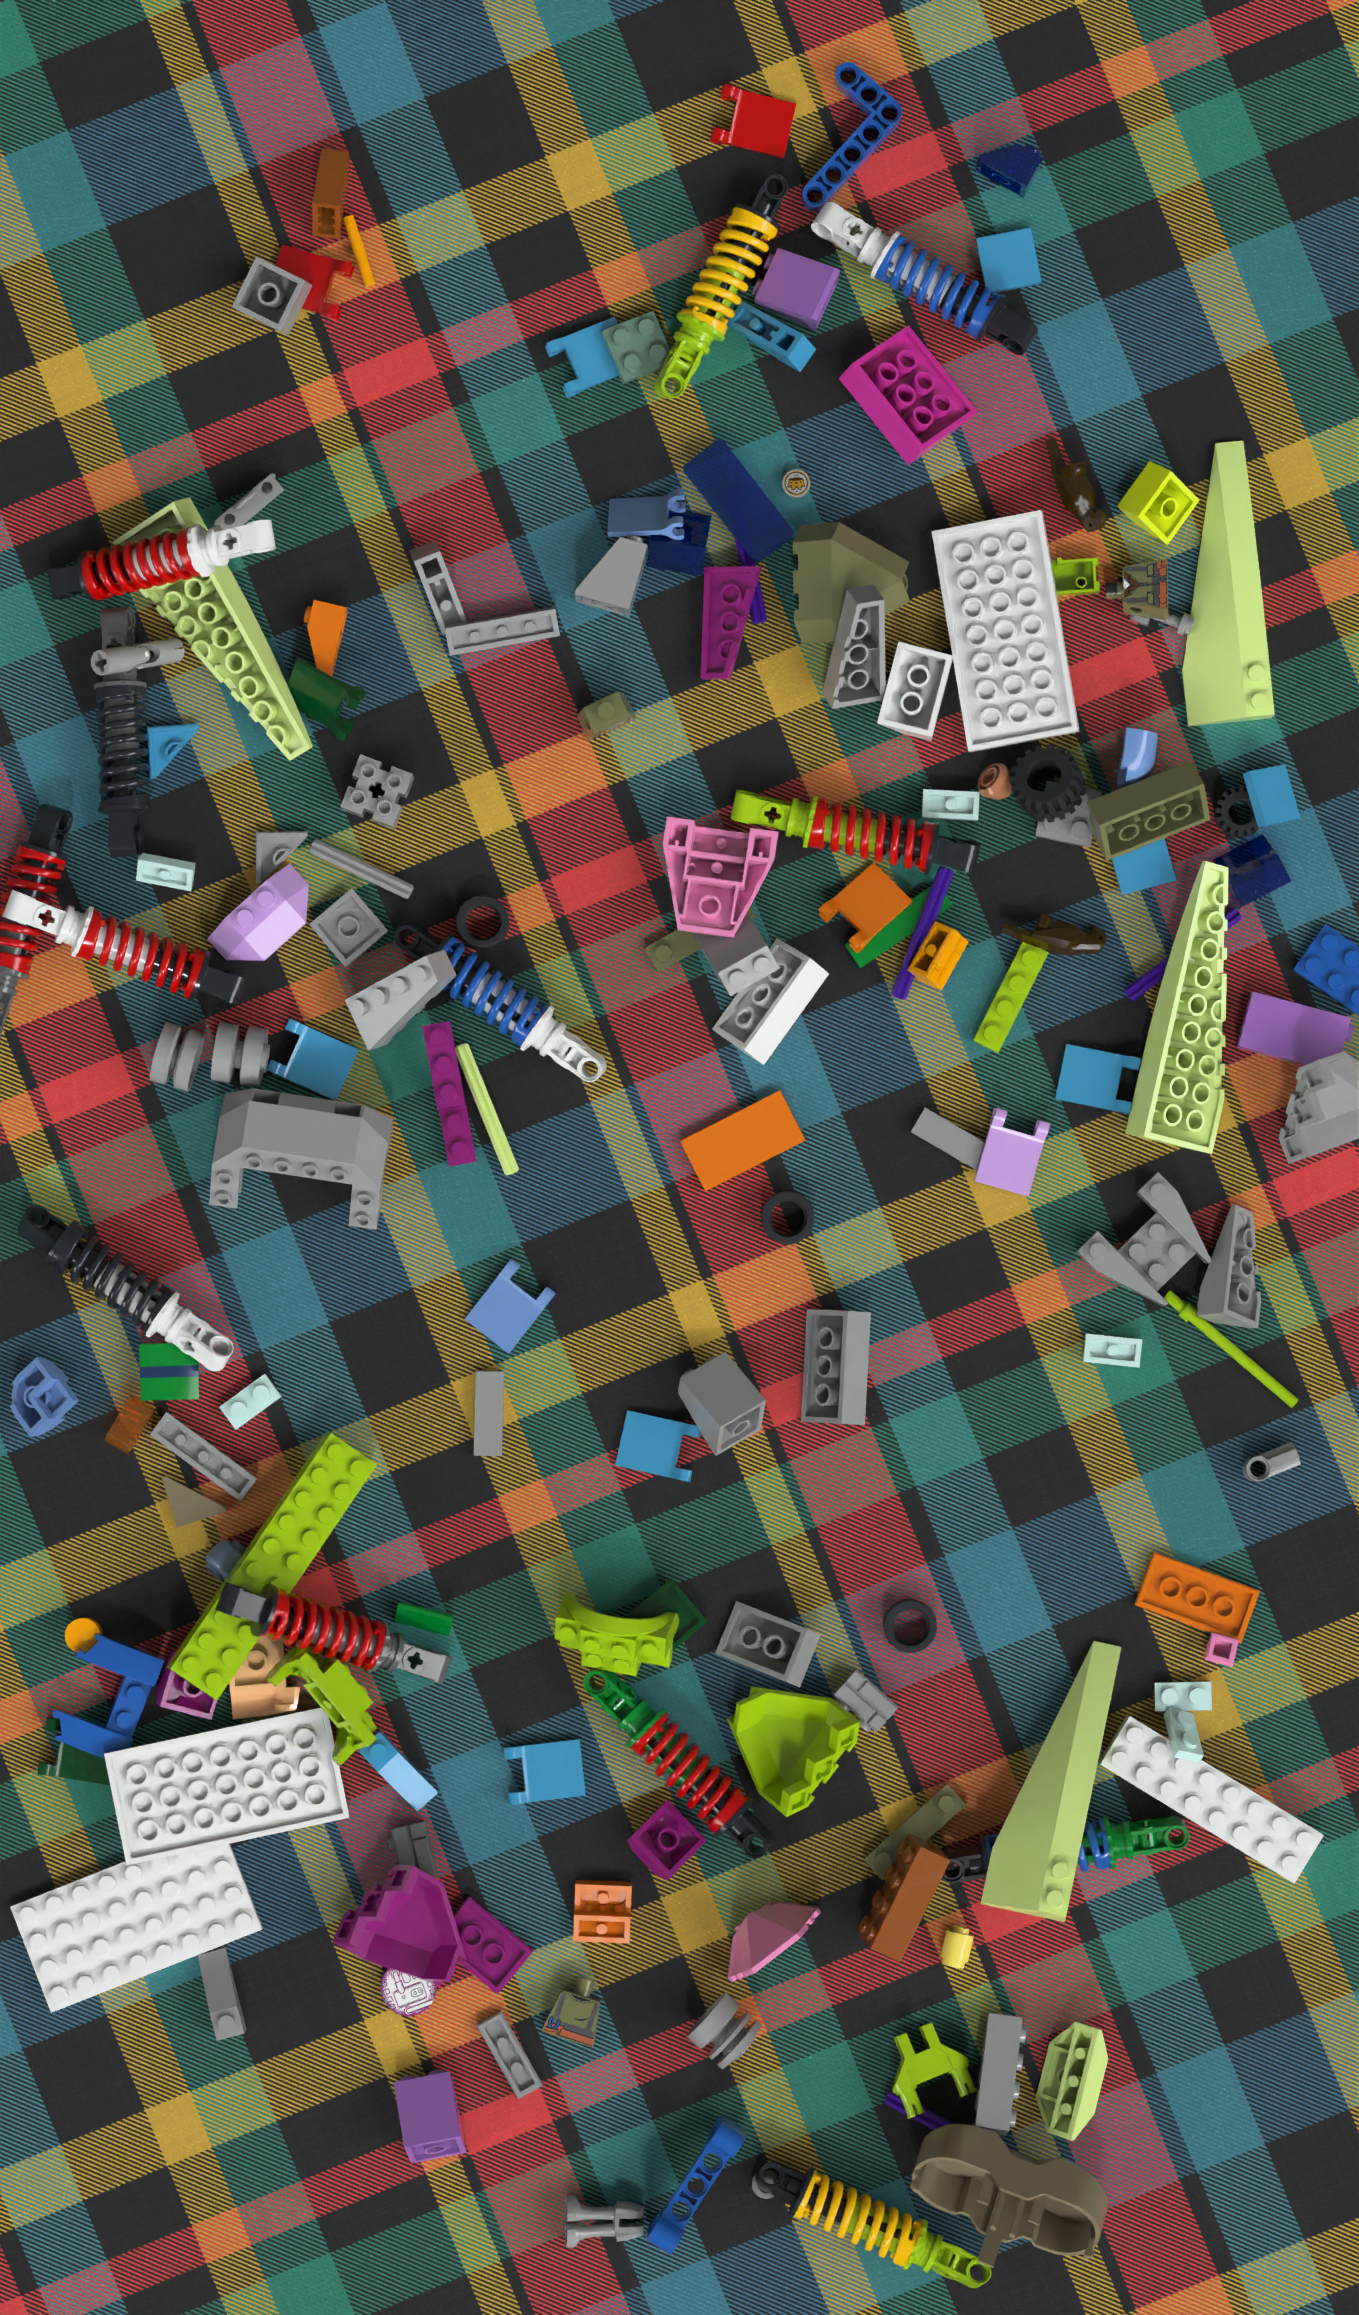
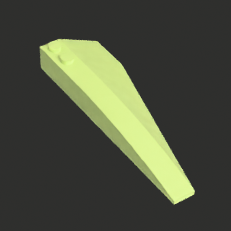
[1182,441,1275,726]
[113,497,313,761]
[1125,861,1228,1154]
[981,1641,1121,1922]

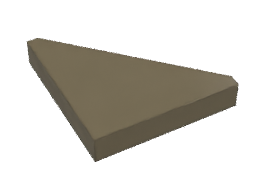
[161,1476,227,1527]

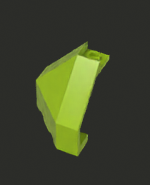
[727,1686,860,1817]

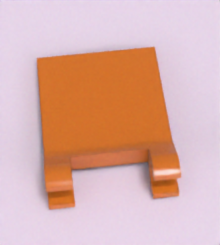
[818,862,912,953]

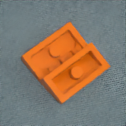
[573,1880,632,1944]

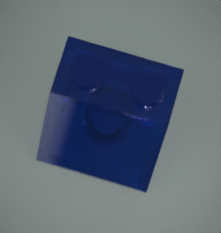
[975,144,1043,198]
[647,509,712,575]
[1213,834,1291,910]

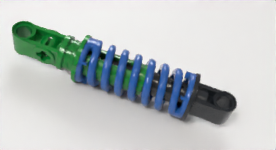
[942,1816,1190,1883]

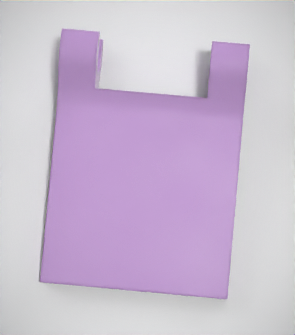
[974,1108,1050,1196]

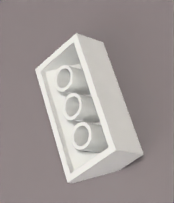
[712,938,829,1065]

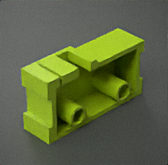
[1051,557,1100,596]

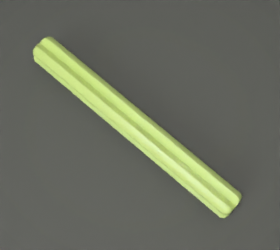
[455,1043,519,1175]

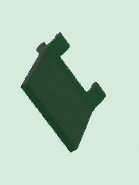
[288,658,366,741]
[37,1717,110,1785]

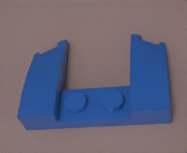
[52,1633,165,1759]

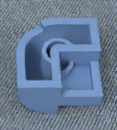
[1116,728,1158,790]
[10,1357,79,1437]

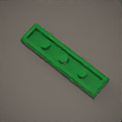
[844,887,953,969]

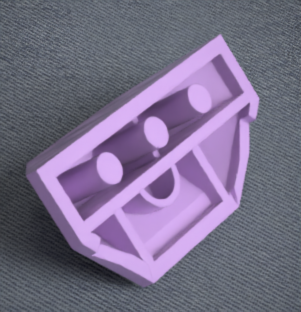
[207,864,309,961]

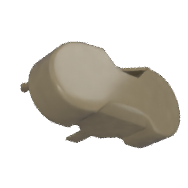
[910,2124,1108,2268]

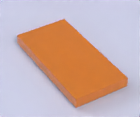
[680,1090,805,1192]
[1134,1552,1260,1644]

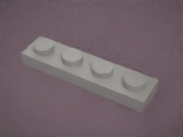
[445,607,560,656]
[150,1412,258,1502]

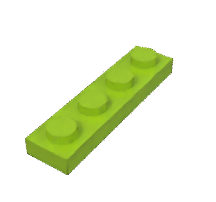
[973,942,1049,1053]

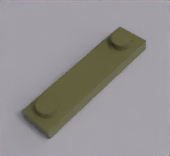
[644,908,756,973]
[863,1784,966,1881]

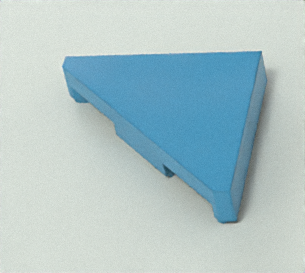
[147,723,200,779]

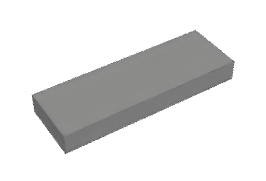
[911,1108,985,1171]
[474,1371,504,1456]
[476,2011,543,2099]

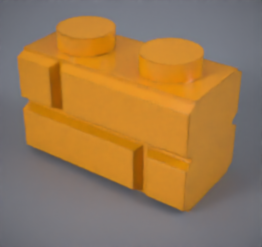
[908,921,968,991]

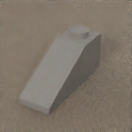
[409,540,467,635]
[198,1948,247,2041]

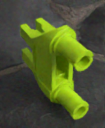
[892,2022,977,2119]

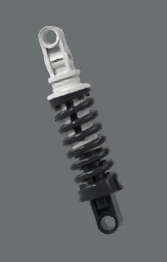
[18,1205,234,1371]

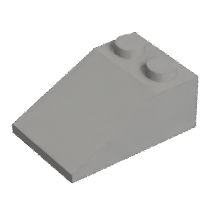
[715,1601,821,1688]

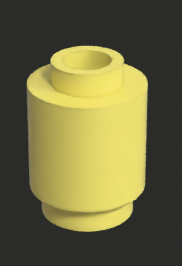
[940,1925,974,1969]

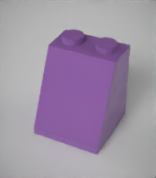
[752,248,840,331]
[394,2070,467,2164]

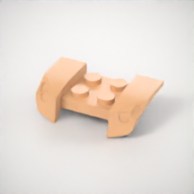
[229,1633,300,1720]

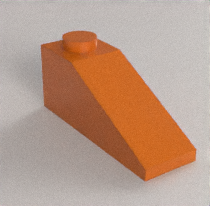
[304,600,348,677]

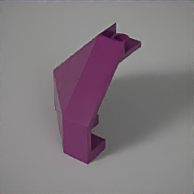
[333,1865,467,1986]

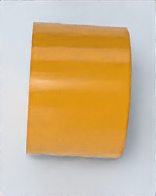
[65,1617,103,1653]

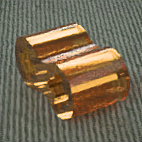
[104,1395,156,1455]

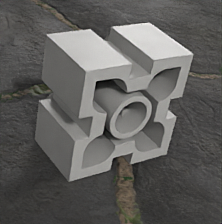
[341,754,415,830]

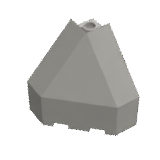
[1278,1051,1359,1164]

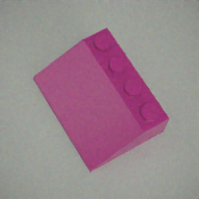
[839,325,978,466]

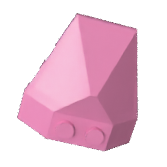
[663,817,779,938]
[728,1901,821,1982]

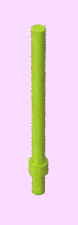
[1163,1290,1299,1408]

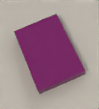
[453,1896,534,1995]

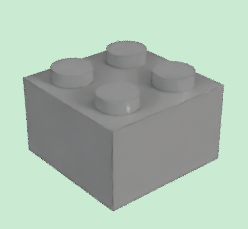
[232,256,313,336]

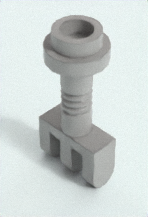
[1129,613,1195,636]

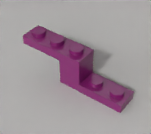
[422,1021,477,1167]

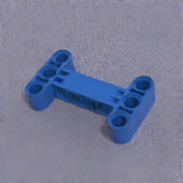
[646,2114,746,2255]

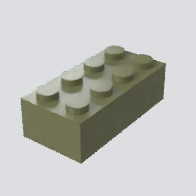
[1087,761,1210,861]

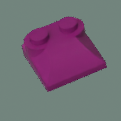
[156,1650,217,1720]
[627,1800,707,1881]

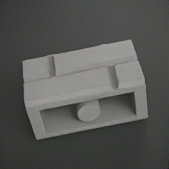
[834,1669,899,1732]

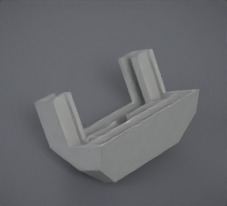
[209,1088,393,1230]

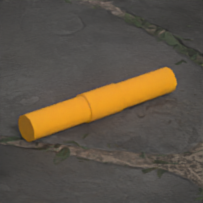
[343,215,376,288]

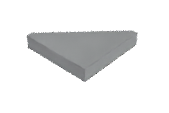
[256,831,308,884]

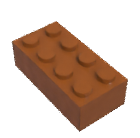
[859,1833,950,1962]

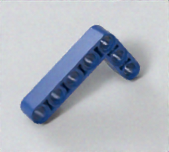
[802,62,902,212]

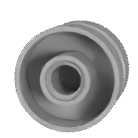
[211,1022,270,1087]

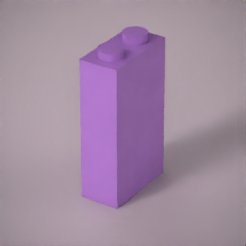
[1236,992,1354,1066]

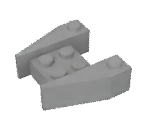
[1076,1172,1212,1306]

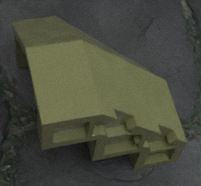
[793,522,910,644]

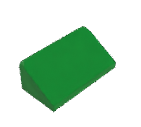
[395,1601,454,1636]

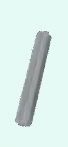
[309,839,414,899]

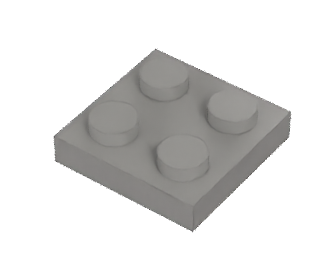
[1035,781,1102,848]
[309,888,389,967]

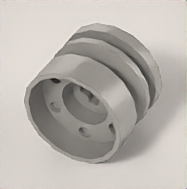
[686,1992,761,2069]

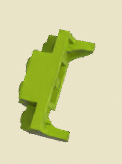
[555,1592,679,1676]
[266,1646,377,1765]

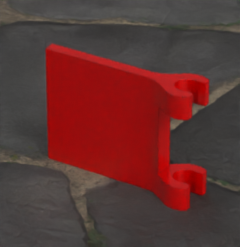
[710,84,796,158]
[276,245,355,320]

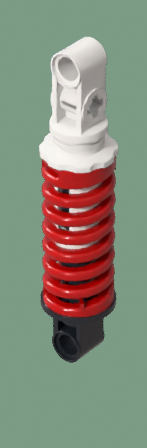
[47,520,276,603]
[2,890,248,1006]

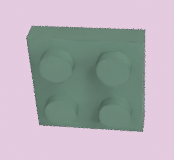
[601,311,670,384]

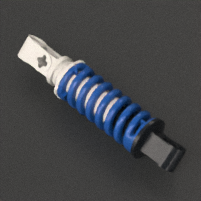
[811,202,1038,355]
[394,922,607,1082]

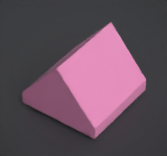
[1205,1632,1239,1667]

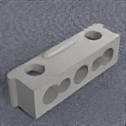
[214,474,284,530]

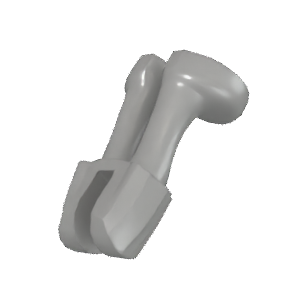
[565,2194,644,2248]

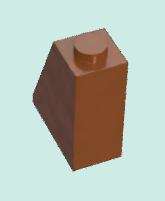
[312,148,350,239]

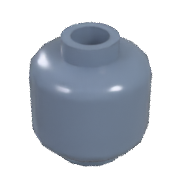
[205,1539,246,1581]

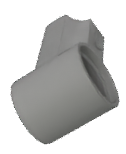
[1242,1442,1301,1482]

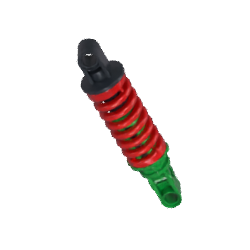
[583,1668,773,1858]

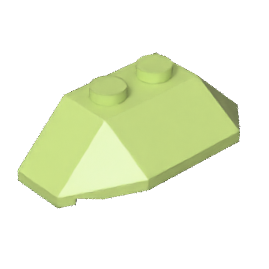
[1036,2022,1108,2141]

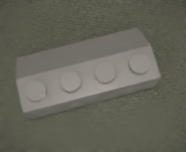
[801,1309,871,1425]

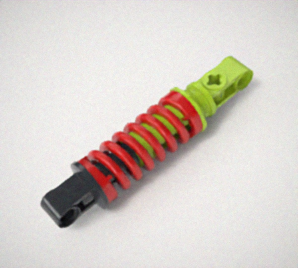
[730,790,981,875]

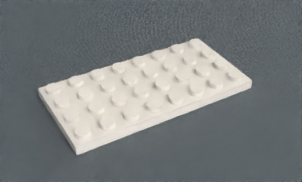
[932,510,1080,752]
[104,1708,350,1865]
[10,1843,263,2013]

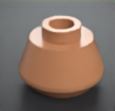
[978,763,1012,800]

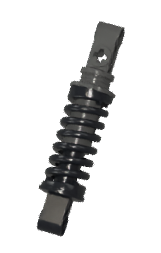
[94,606,152,857]

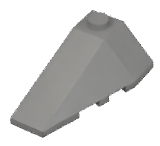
[1197,1205,1261,1328]

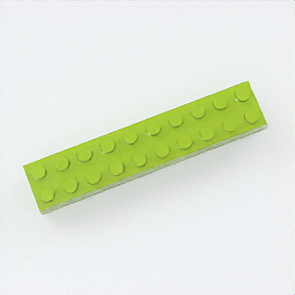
[166,1432,377,1700]

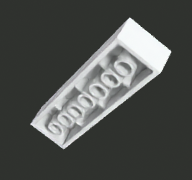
[1098,1714,1324,1884]

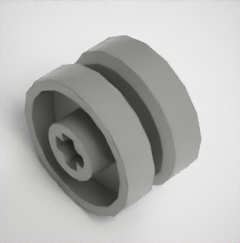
[150,1022,205,1092]

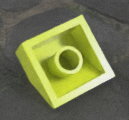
[1117,461,1200,545]

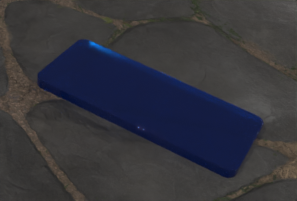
[683,439,794,563]

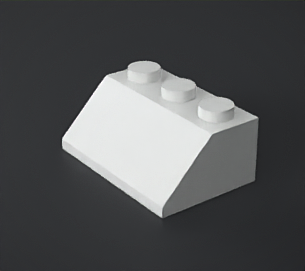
[877,642,953,741]

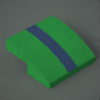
[139,1343,200,1401]

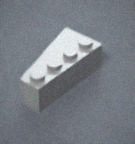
[822,585,886,709]
[345,950,457,1051]
[972,2013,1027,2137]

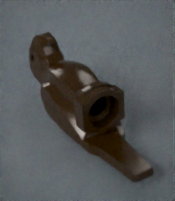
[1046,438,1106,532]
[1000,913,1107,955]

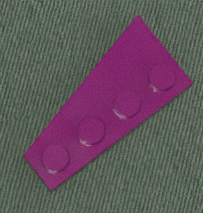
[701,566,761,680]

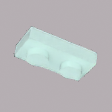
[922,789,979,821]
[136,853,195,891]
[1083,1334,1142,1368]
[219,1374,282,1430]
[1154,1681,1212,1711]
[1164,1708,1204,1763]

